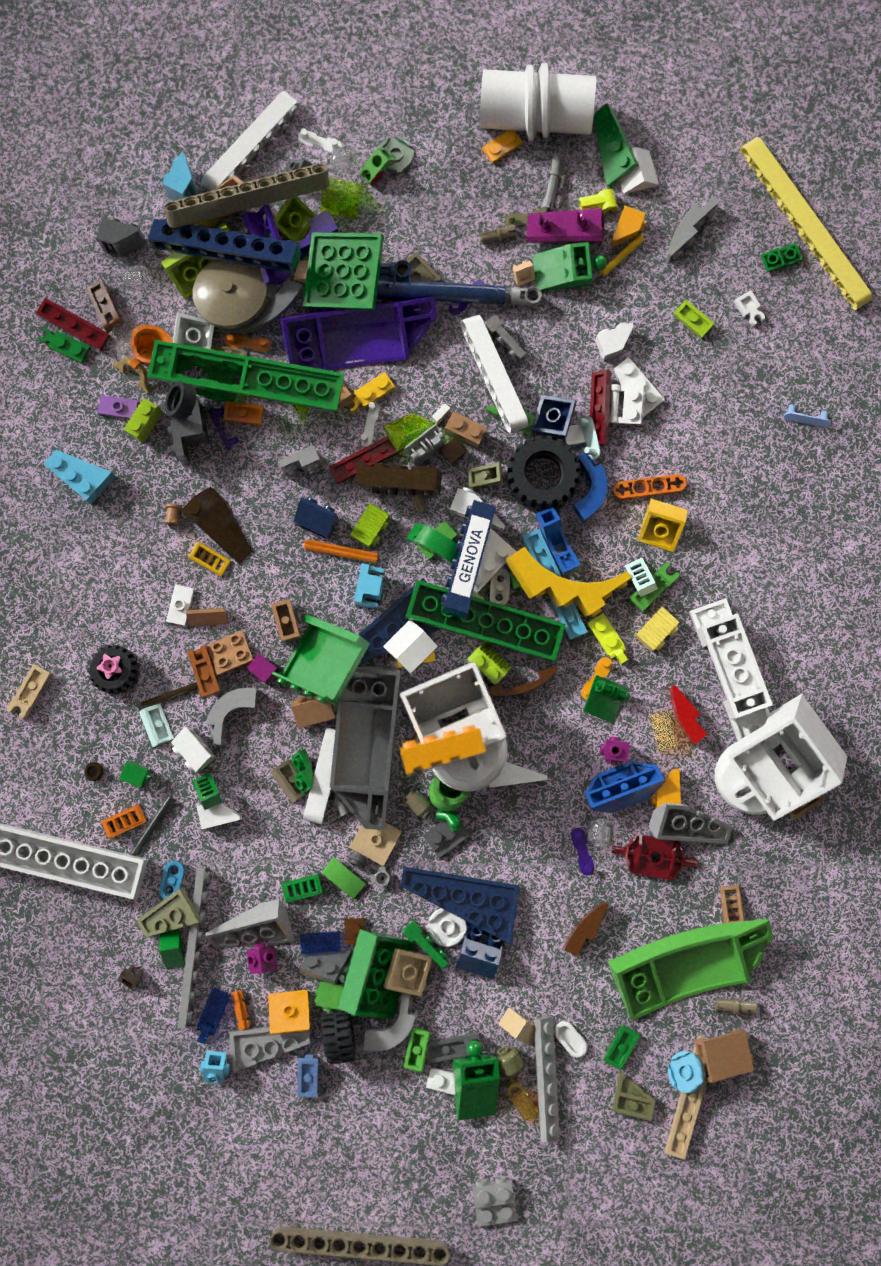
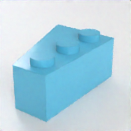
[44,450,116,505]

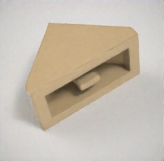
[498,1007,535,1046]

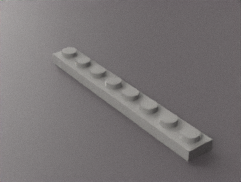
[177,867,210,1029]

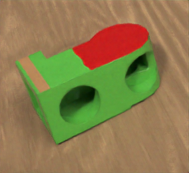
[360,148,396,185]

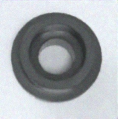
[348,851,367,868]

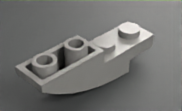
[666,196,720,262]

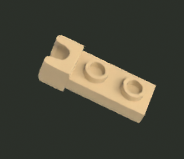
[7,664,52,720]

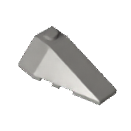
[649,803,733,844]
[205,899,294,947]

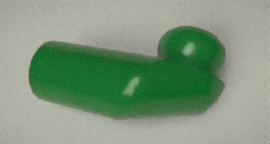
[436,810,461,831]

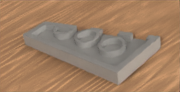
[229,1027,311,1073]

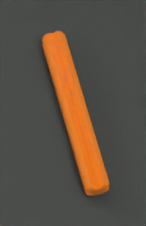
[304,539,379,564]

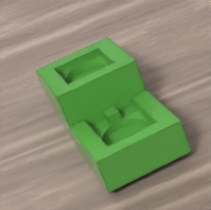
[322,857,366,899]

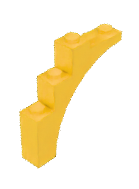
[505,547,632,617]

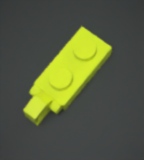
[587,613,628,665]

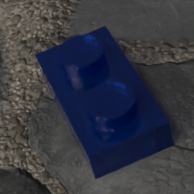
[300,930,341,954]

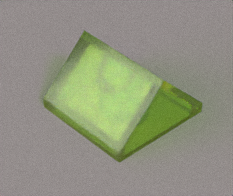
[320,177,364,220]
[383,412,436,451]

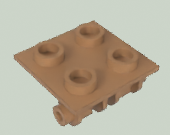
[207,630,254,676]

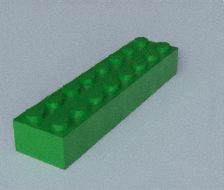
[405,580,566,662]

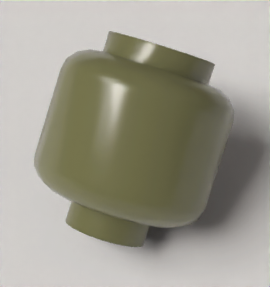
[496,1046,524,1078]

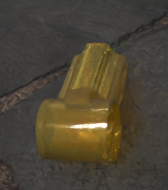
[506,1080,539,1122]

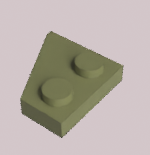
[612,1071,655,1121]

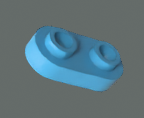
[159,861,185,899]

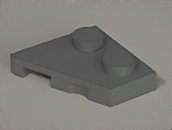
[299,950,352,985]

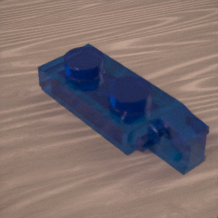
[197,986,231,1044]

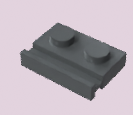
[422,820,470,858]

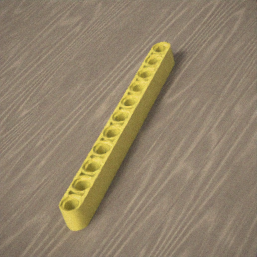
[740,137,873,310]

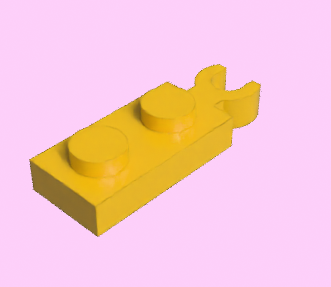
[346,372,396,414]

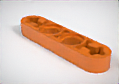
[612,474,686,500]

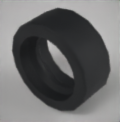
[165,381,196,421]

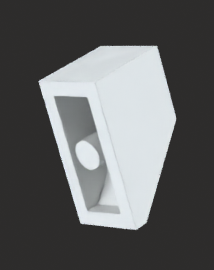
[197,803,242,829]

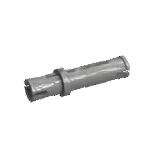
[541,155,564,212]

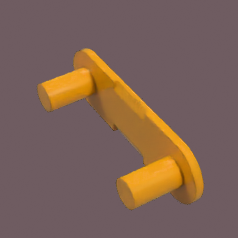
[581,657,613,700]

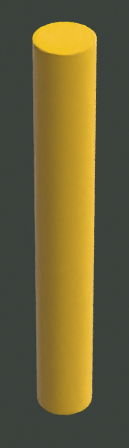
[600,235,645,277]

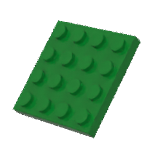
[302,232,384,311]

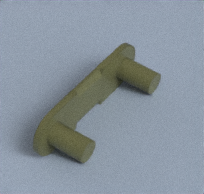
[504,207,547,227]

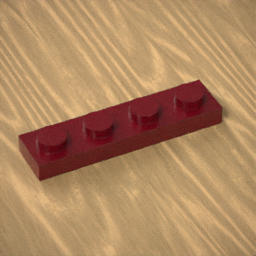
[36,298,110,351]
[590,370,611,446]
[329,432,404,484]

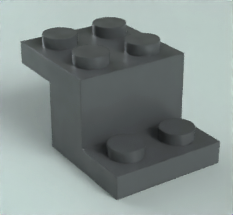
[168,396,209,465]

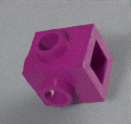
[599,737,630,765]
[246,943,278,974]

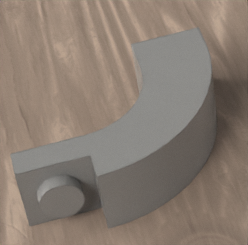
[207,688,258,745]
[363,992,416,1052]

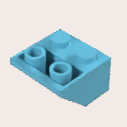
[163,152,198,201]

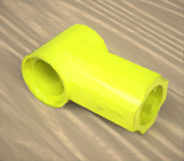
[579,189,618,214]

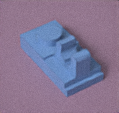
[297,1054,319,1098]

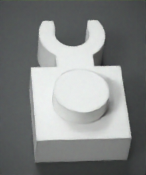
[734,290,765,327]

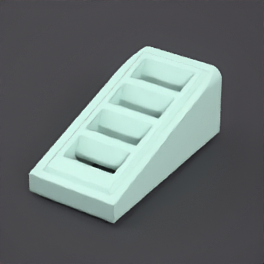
[625,558,658,597]

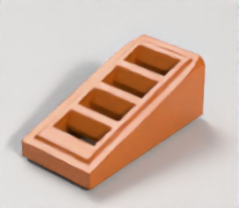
[101,804,147,839]

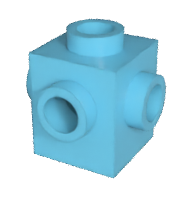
[200,1051,230,1084]

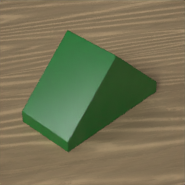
[159,928,185,969]

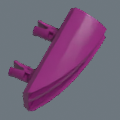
[526,208,605,244]

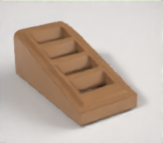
[720,885,745,923]

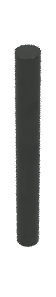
[129,795,175,856]

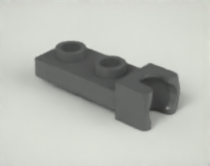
[427,1031,478,1064]

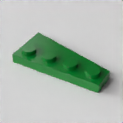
[593,103,639,187]

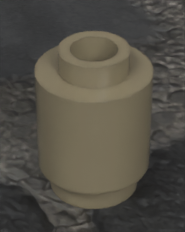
[404,790,433,819]

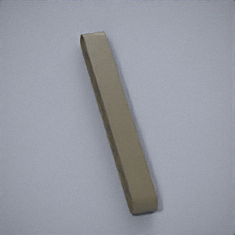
[164,164,330,228]
[270,1226,449,1265]

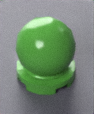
[429,775,470,812]

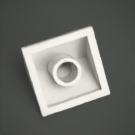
[620,147,659,194]
[172,313,214,349]
[383,620,438,674]

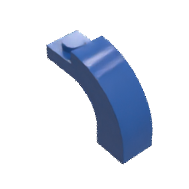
[572,452,607,523]
[536,507,582,577]

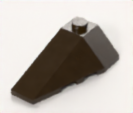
[181,486,252,565]

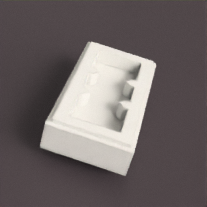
[166,585,195,626]

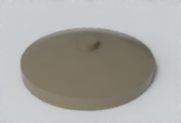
[193,260,268,329]

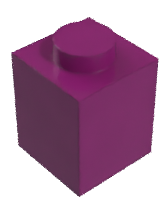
[247,654,279,684]

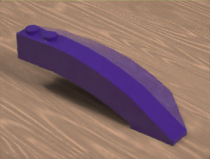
[279,297,437,370]

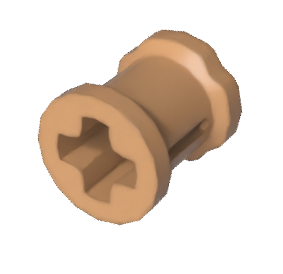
[164,504,183,526]

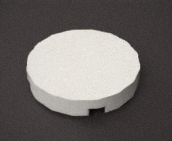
[428,908,467,947]

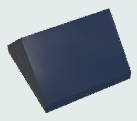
[531,395,577,440]

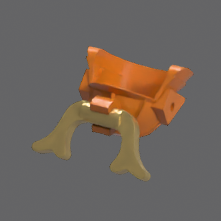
[112,324,173,393]

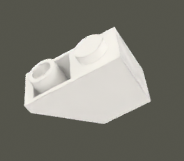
[595,322,634,361]

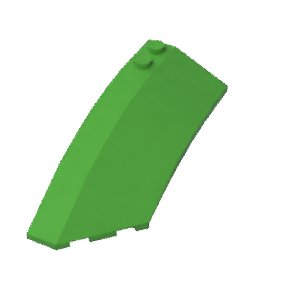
[608,919,774,1021]

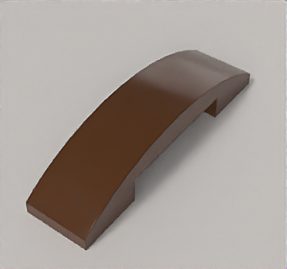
[487,666,558,697]

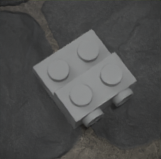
[278,445,325,476]
[472,1176,517,1227]

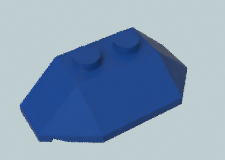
[585,761,665,813]

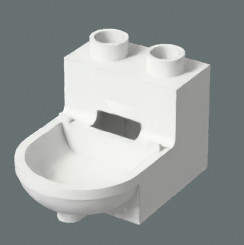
[400,662,508,791]
[715,694,847,821]

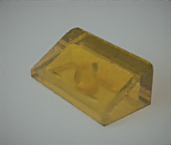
[648,710,679,752]

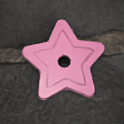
[97,654,122,679]

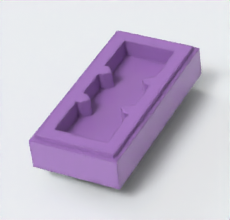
[98,395,139,419]

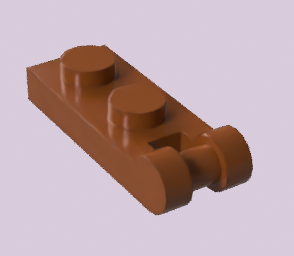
[187,644,221,700]

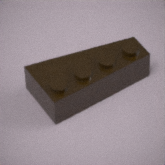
[356,461,443,498]

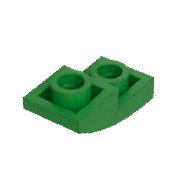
[761,243,803,273]
[291,749,313,794]

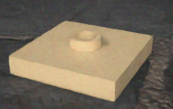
[349,822,402,866]

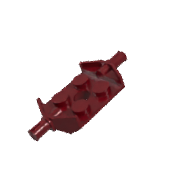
[611,834,697,880]

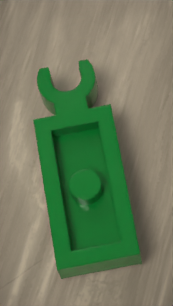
[38,328,91,364]

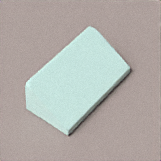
[139,703,174,747]

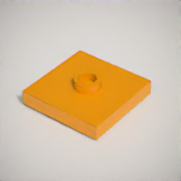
[268,990,311,1035]

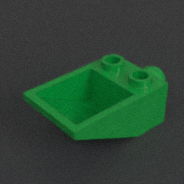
[532,242,607,291]
[453,1041,500,1121]

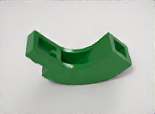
[406,522,458,567]

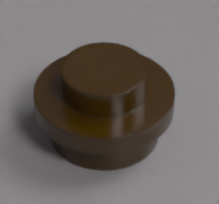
[84,762,104,781]

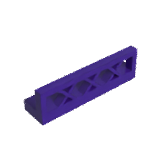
[242,205,292,284]

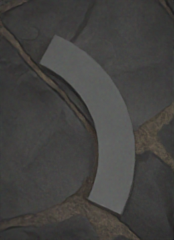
[213,280,305,335]

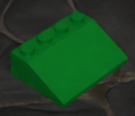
[338,929,415,1019]

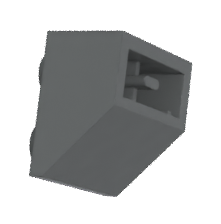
[96,218,147,257]

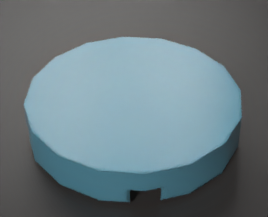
[668,1051,706,1093]

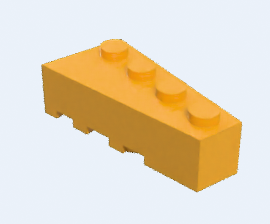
[400,725,486,774]

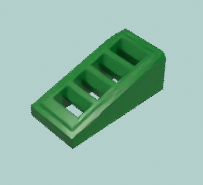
[192,773,223,810]
[281,873,324,903]

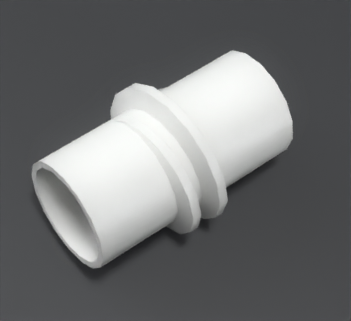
[480,63,596,141]

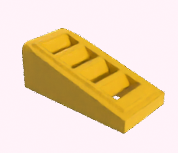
[188,541,231,577]

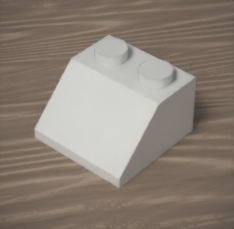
[171,726,216,772]

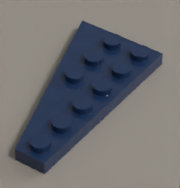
[358,578,441,664]
[400,867,519,945]

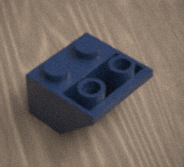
[293,497,339,540]
[455,923,504,979]

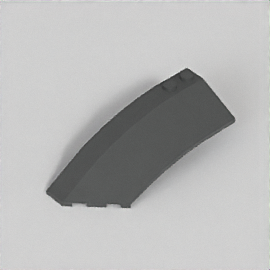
[330,666,400,830]

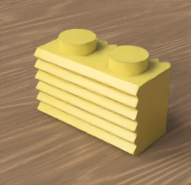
[635,607,679,652]

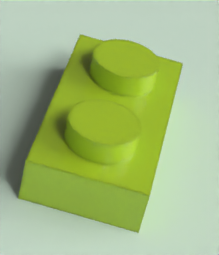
[673,300,714,339]

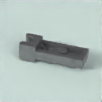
[484,314,526,364]

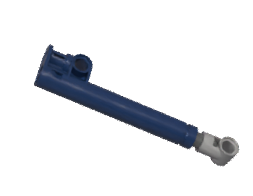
[376,260,542,307]

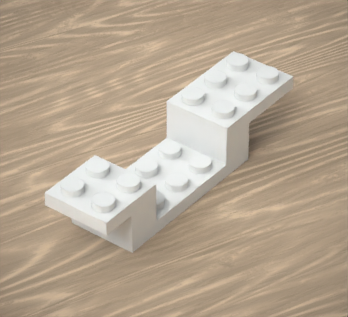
[689,598,773,741]

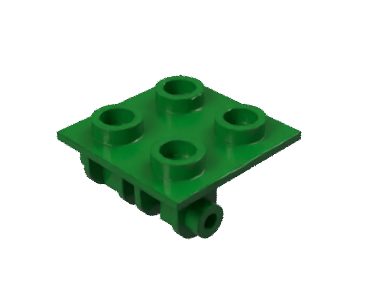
[583,675,630,724]

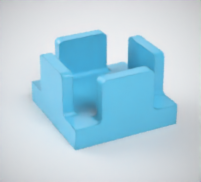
[354,563,386,609]

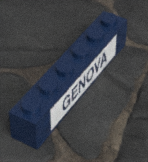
[440,500,496,618]

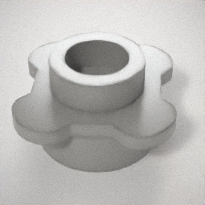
[371,866,394,890]

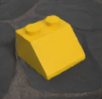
[637,499,687,552]

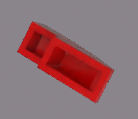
[669,685,707,745]

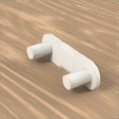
[298,129,342,153]
[361,402,380,447]

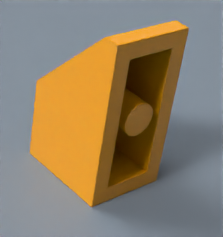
[610,206,647,247]
[651,769,681,808]

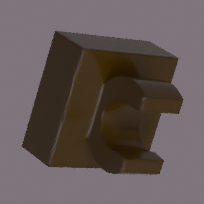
[118,964,143,991]

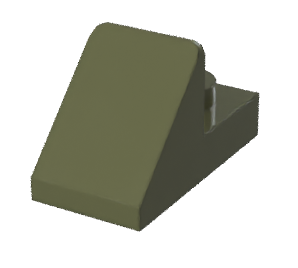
[468,462,502,488]

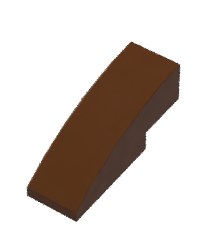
[562,902,608,956]

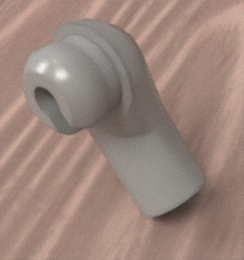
[333,794,349,817]

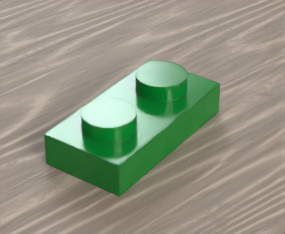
[603,1024,640,1071]

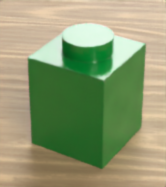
[119,761,152,788]

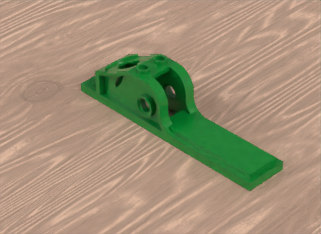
[147,340,345,413]

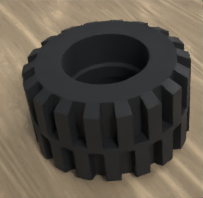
[87,644,140,694]
[322,1011,356,1065]

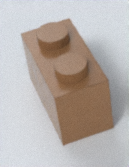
[445,411,487,449]
[271,599,302,643]
[291,696,335,729]

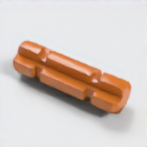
[231,990,250,1030]

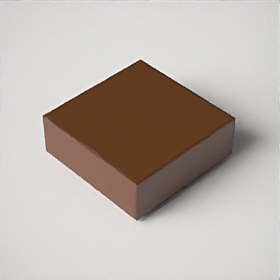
[440,438,466,465]

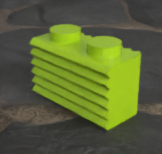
[124,398,163,443]
[350,503,391,549]
[467,642,512,686]

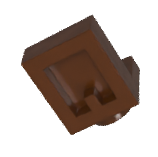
[344,917,365,947]

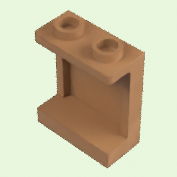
[694,1029,754,1083]

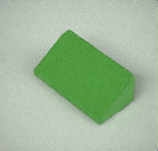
[403,1027,431,1073]

